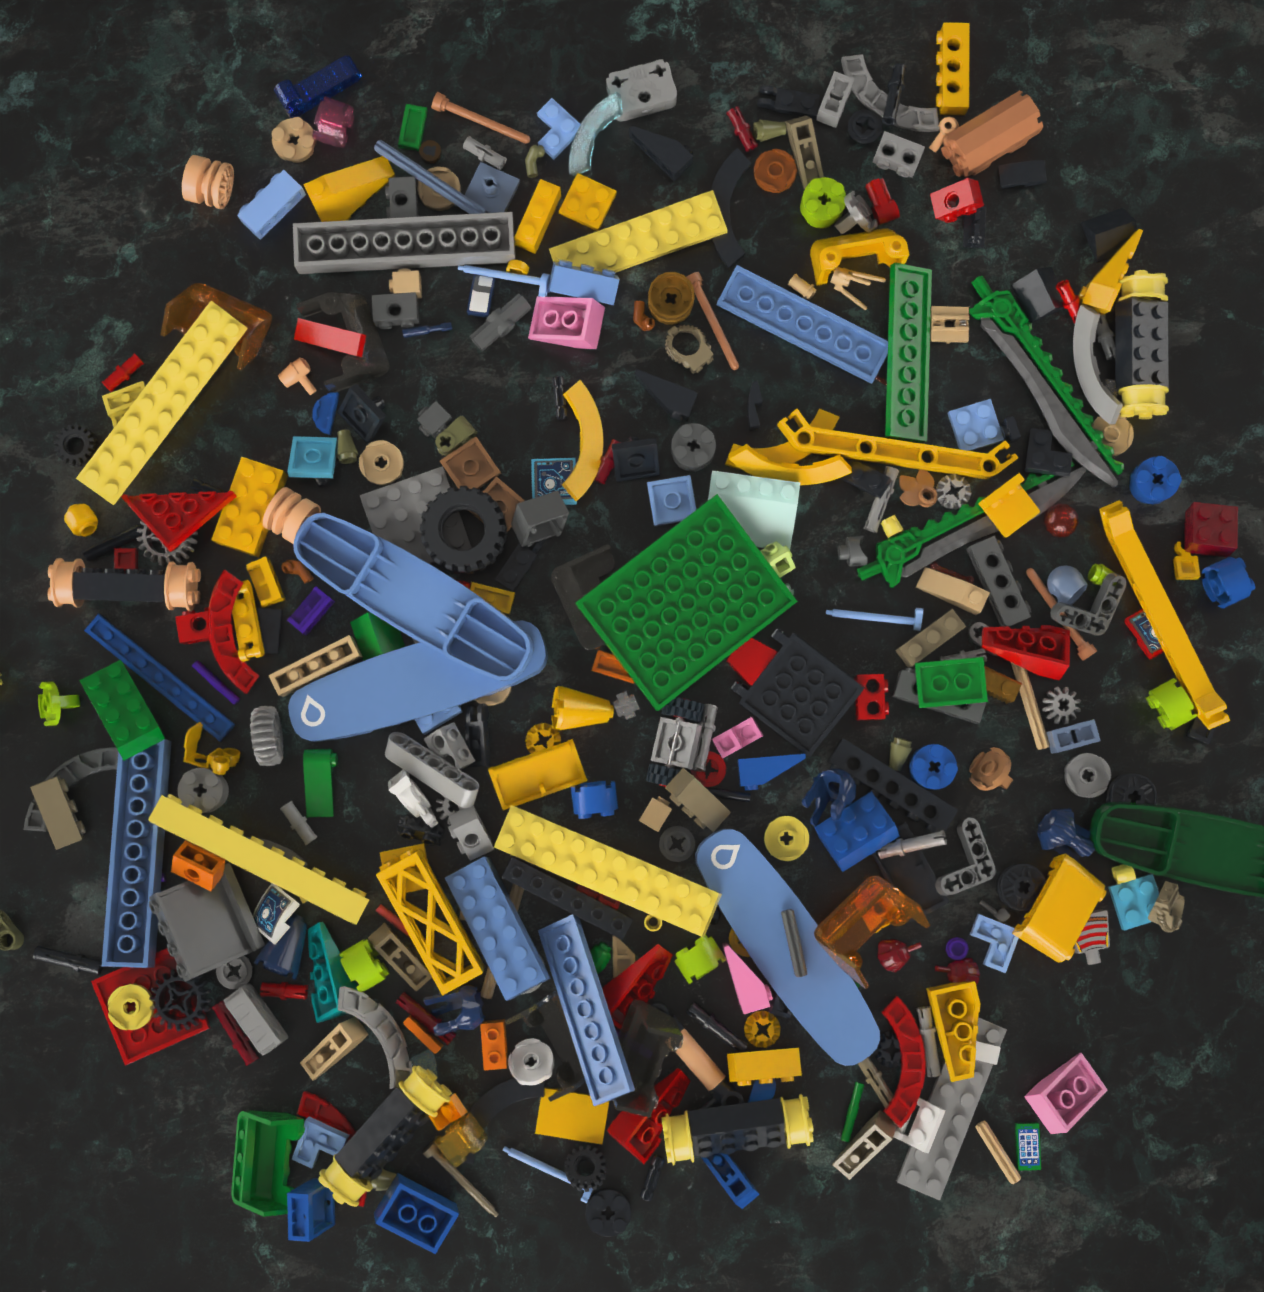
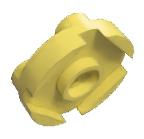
[764,816,809,861]
[108,983,155,1030]

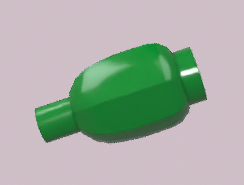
[590,941,612,974]

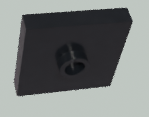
[234,608,283,654]

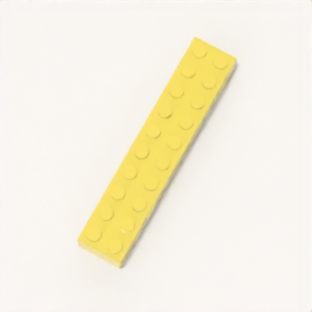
[76,301,248,505]
[148,794,369,925]
[494,805,722,937]

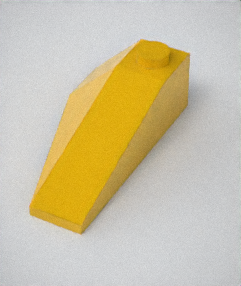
[303,156,395,222]
[1078,229,1143,314]
[926,981,980,1082]

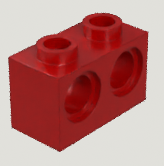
[854,674,889,720]

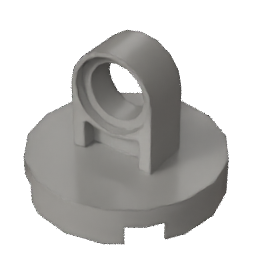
[834,191,878,234]

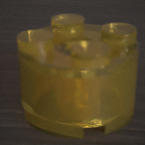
[434,1112,488,1167]

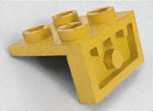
[978,473,1040,538]

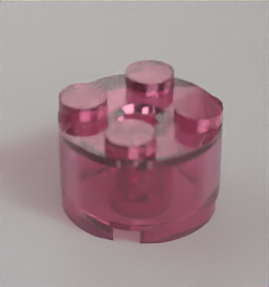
[312,97,354,148]

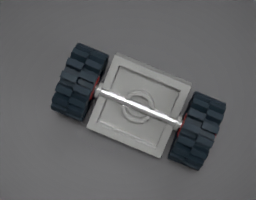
[646,697,704,787]

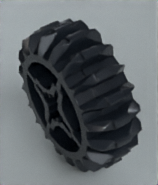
[149,969,213,1031]

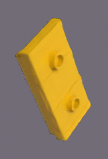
[488,739,587,810]

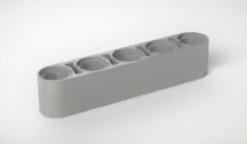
[385,732,479,808]

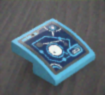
[531,458,577,505]

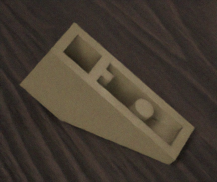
[785,116,824,189]
[368,923,432,991]
[832,1110,897,1180]

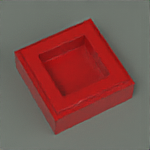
[114,548,139,571]

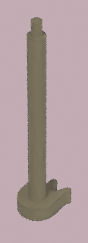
[422,1136,499,1217]

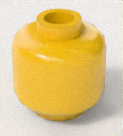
[64,504,98,537]

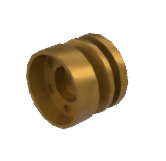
[648,272,694,325]

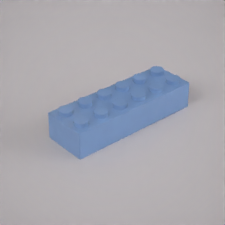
[445,856,551,1001]

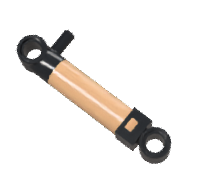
[646,1001,744,1109]

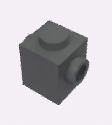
[417,401,453,439]

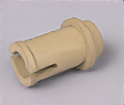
[788,274,817,300]

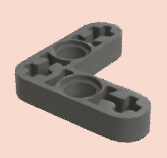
[1050,573,1126,636]
[935,817,996,896]

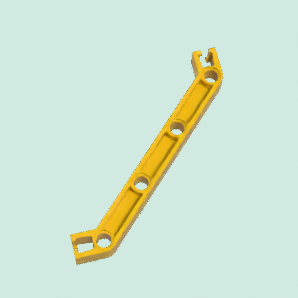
[777,409,1018,479]
[1099,500,1230,730]

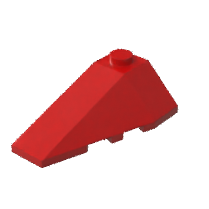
[981,625,1070,680]
[602,944,673,1035]
[606,1068,690,1164]

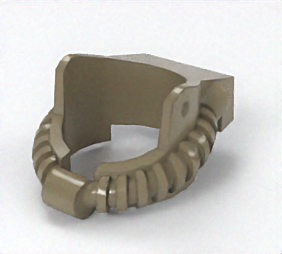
[665,325,714,374]
[1148,881,1185,932]

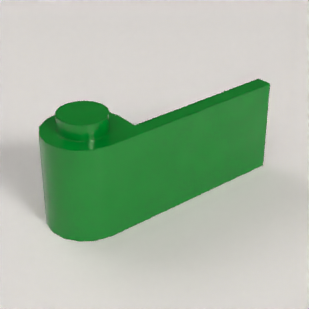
[303,749,338,817]

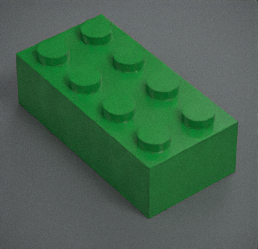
[79,660,165,761]

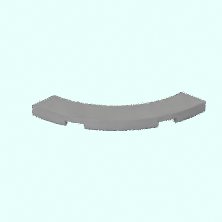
[841,54,940,132]
[1073,305,1123,424]
[337,986,413,1089]

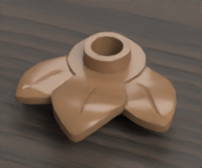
[899,470,937,507]

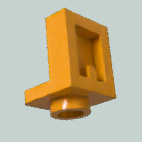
[429,1093,467,1131]

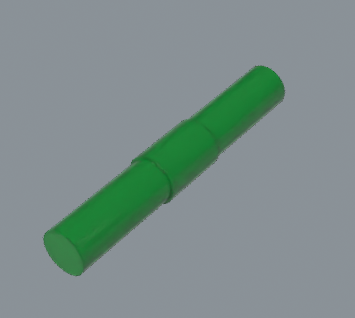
[841,1082,864,1142]

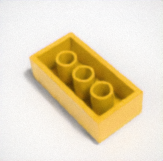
[211,457,288,558]

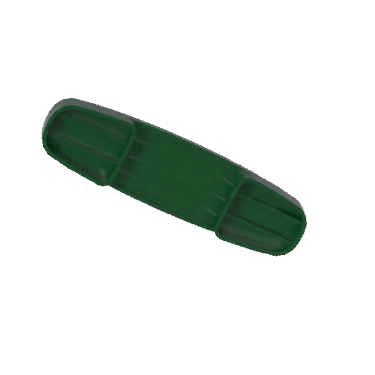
[1089,802,1264,898]

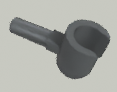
[979,899,1010,923]

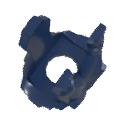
[801,769,856,827]
[1037,808,1095,861]
[423,985,486,1036]

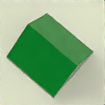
[350,612,406,661]

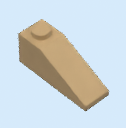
[916,567,990,615]
[300,1017,369,1081]

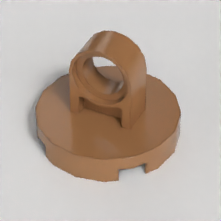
[969,747,1013,791]

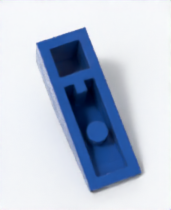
[737,754,806,790]
[701,1153,760,1209]

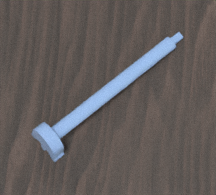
[458,265,551,297]
[826,608,923,631]
[503,1146,593,1203]

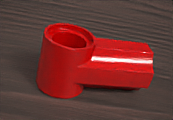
[865,178,900,225]

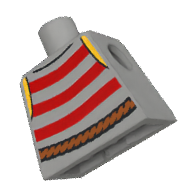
[1073,909,1110,965]

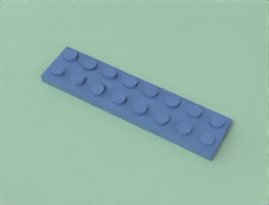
[717,265,888,384]
[538,914,635,1106]

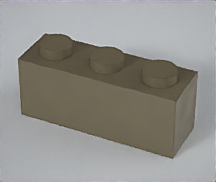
[895,609,966,668]
[665,768,731,832]
[30,775,86,850]

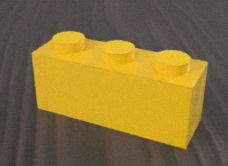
[514,179,561,254]
[727,1048,802,1086]

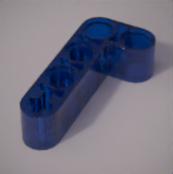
[274,56,362,118]

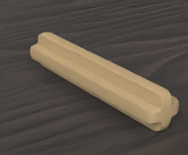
[975,1121,1021,1184]

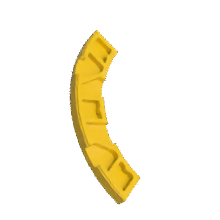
[562,380,603,501]
[725,408,839,470]
[729,444,852,485]

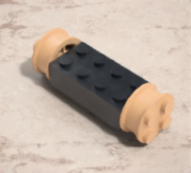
[48,558,201,611]

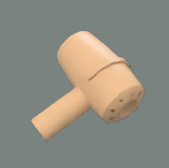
[929,117,959,153]
[278,357,317,396]

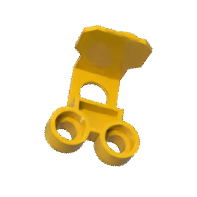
[183,722,240,775]

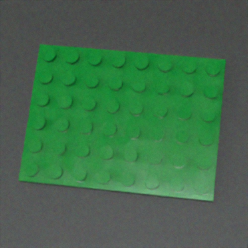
[575,494,798,711]

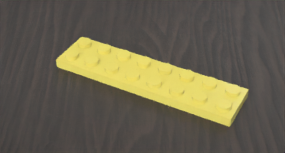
[549,190,727,273]

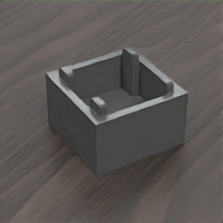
[511,490,569,547]

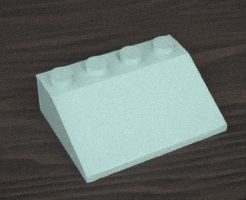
[708,471,800,550]

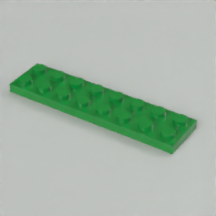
[885,263,932,443]

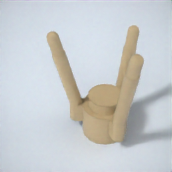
[831,266,886,310]

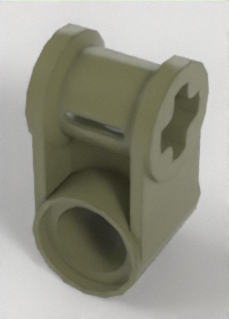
[435,415,478,456]
[0,909,24,951]

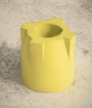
[881,515,904,538]
[1111,864,1136,884]
[644,914,662,932]

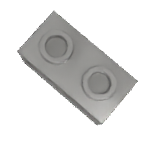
[816,71,855,128]
[873,131,925,178]
[424,722,475,770]

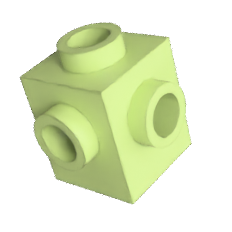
[760,541,796,578]

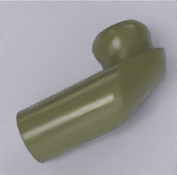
[525,144,545,178]

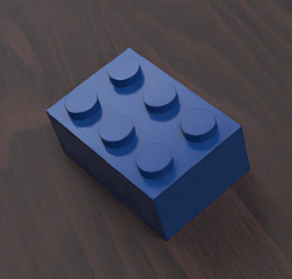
[814,791,899,872]
[374,1173,459,1254]

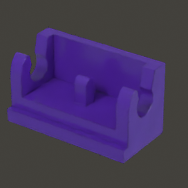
[287,586,335,636]

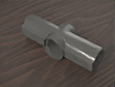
[470,294,531,352]

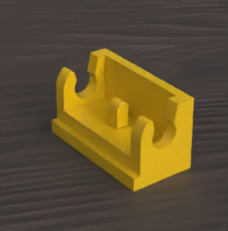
[246,556,286,608]

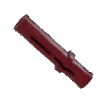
[395,991,457,1046]
[212,1001,259,1066]

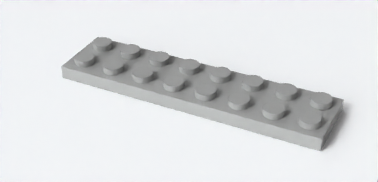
[896,1017,1007,1200]

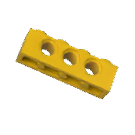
[936,23,969,115]

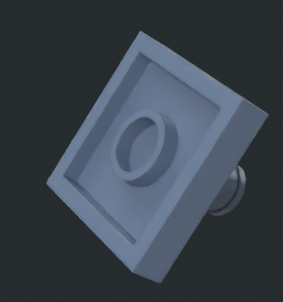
[465,162,520,213]

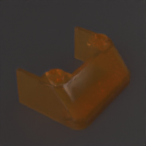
[161,283,272,370]
[814,876,930,989]

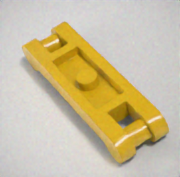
[232,580,265,662]

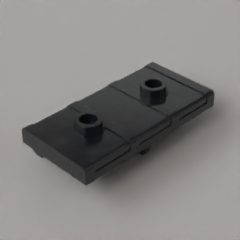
[872,822,950,923]

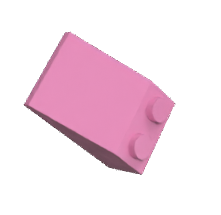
[528,296,605,349]
[722,943,773,1014]
[1024,1053,1107,1134]

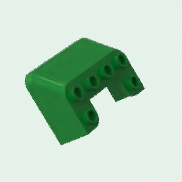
[231,1111,305,1217]

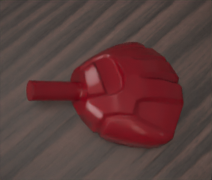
[878,939,922,972]
[935,957,980,985]

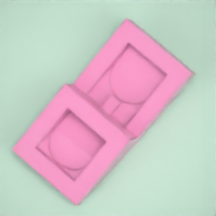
[712,717,764,758]

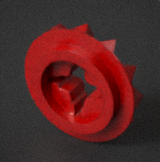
[690,751,726,787]

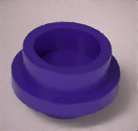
[945,937,969,960]

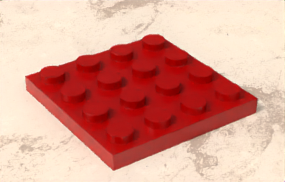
[91,948,211,1065]

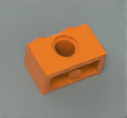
[171,840,225,891]
[480,1019,508,1070]

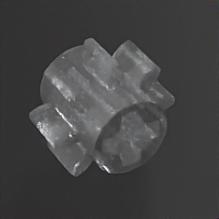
[613,691,639,720]

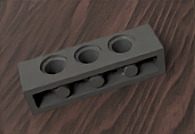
[966,536,1031,627]
[891,668,988,724]

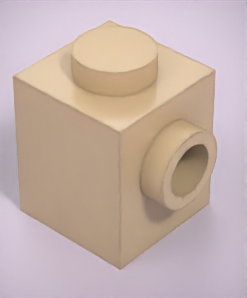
[389,268,422,298]

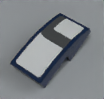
[467,274,496,317]

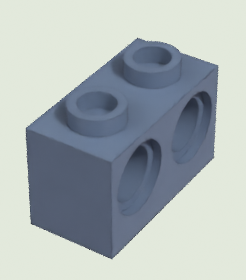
[1046,719,1101,754]

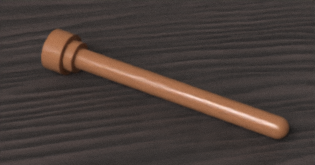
[431,92,531,144]
[686,272,739,370]
[1026,568,1097,661]

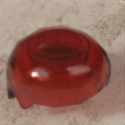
[1044,503,1079,537]

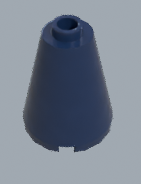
[254,914,307,980]

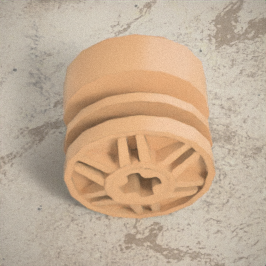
[182,155,234,209]
[262,487,321,544]

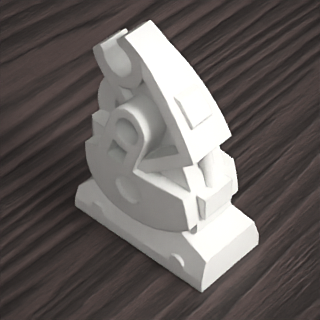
[388,770,439,828]

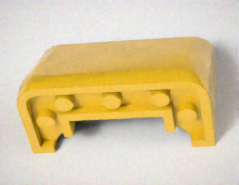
[810,228,909,286]
[1012,853,1107,963]

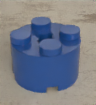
[1129,456,1182,505]
[1202,557,1255,608]
[908,744,958,790]
[571,781,618,819]

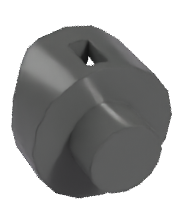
[838,536,867,567]

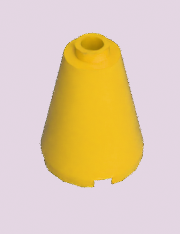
[551,686,614,731]

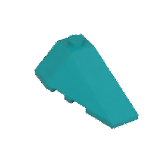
[308,922,358,1023]

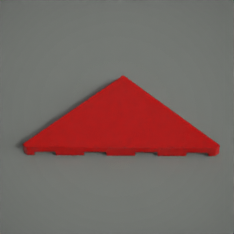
[121,491,237,552]

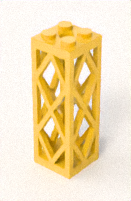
[376,848,485,996]

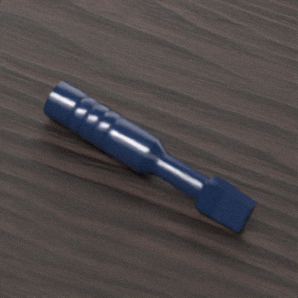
[402,322,452,338]

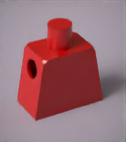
[726,638,778,687]

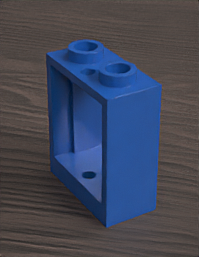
[287,1178,335,1242]

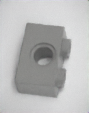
[448,805,495,861]

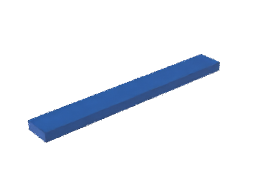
[84,613,236,742]

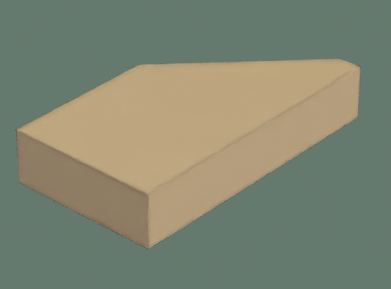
[612,935,635,978]

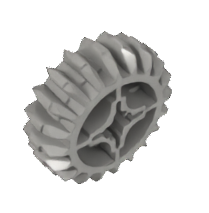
[136,520,198,566]
[250,706,284,766]

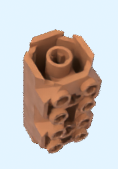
[941,90,1043,177]

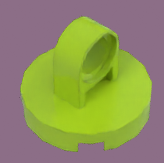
[38,681,80,726]

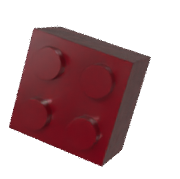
[1184,502,1238,557]

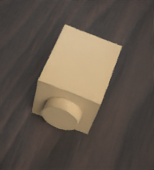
[639,796,672,832]

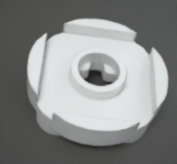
[508,1038,554,1085]

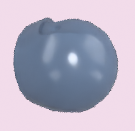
[1047,565,1088,605]

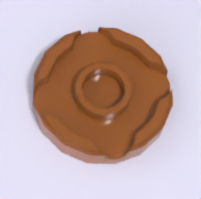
[754,149,797,193]

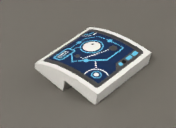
[253,884,300,944]

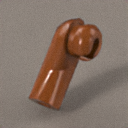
[633,301,655,331]
[281,559,314,584]

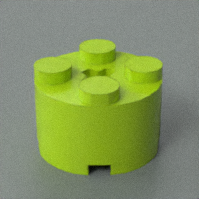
[800,177,846,228]
[1146,678,1197,730]
[674,934,727,984]
[339,939,390,992]

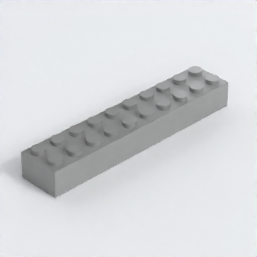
[293,212,516,274]

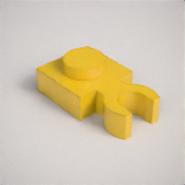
[1173,542,1201,580]

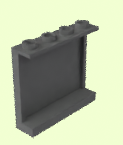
[149,863,265,982]

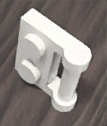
[893,1097,946,1153]

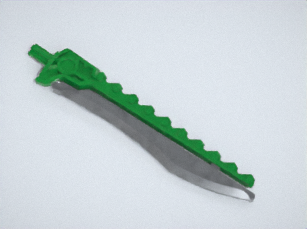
[969,276,1124,487]
[857,462,1086,588]

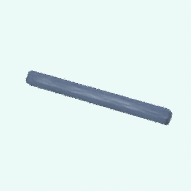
[374,140,485,214]

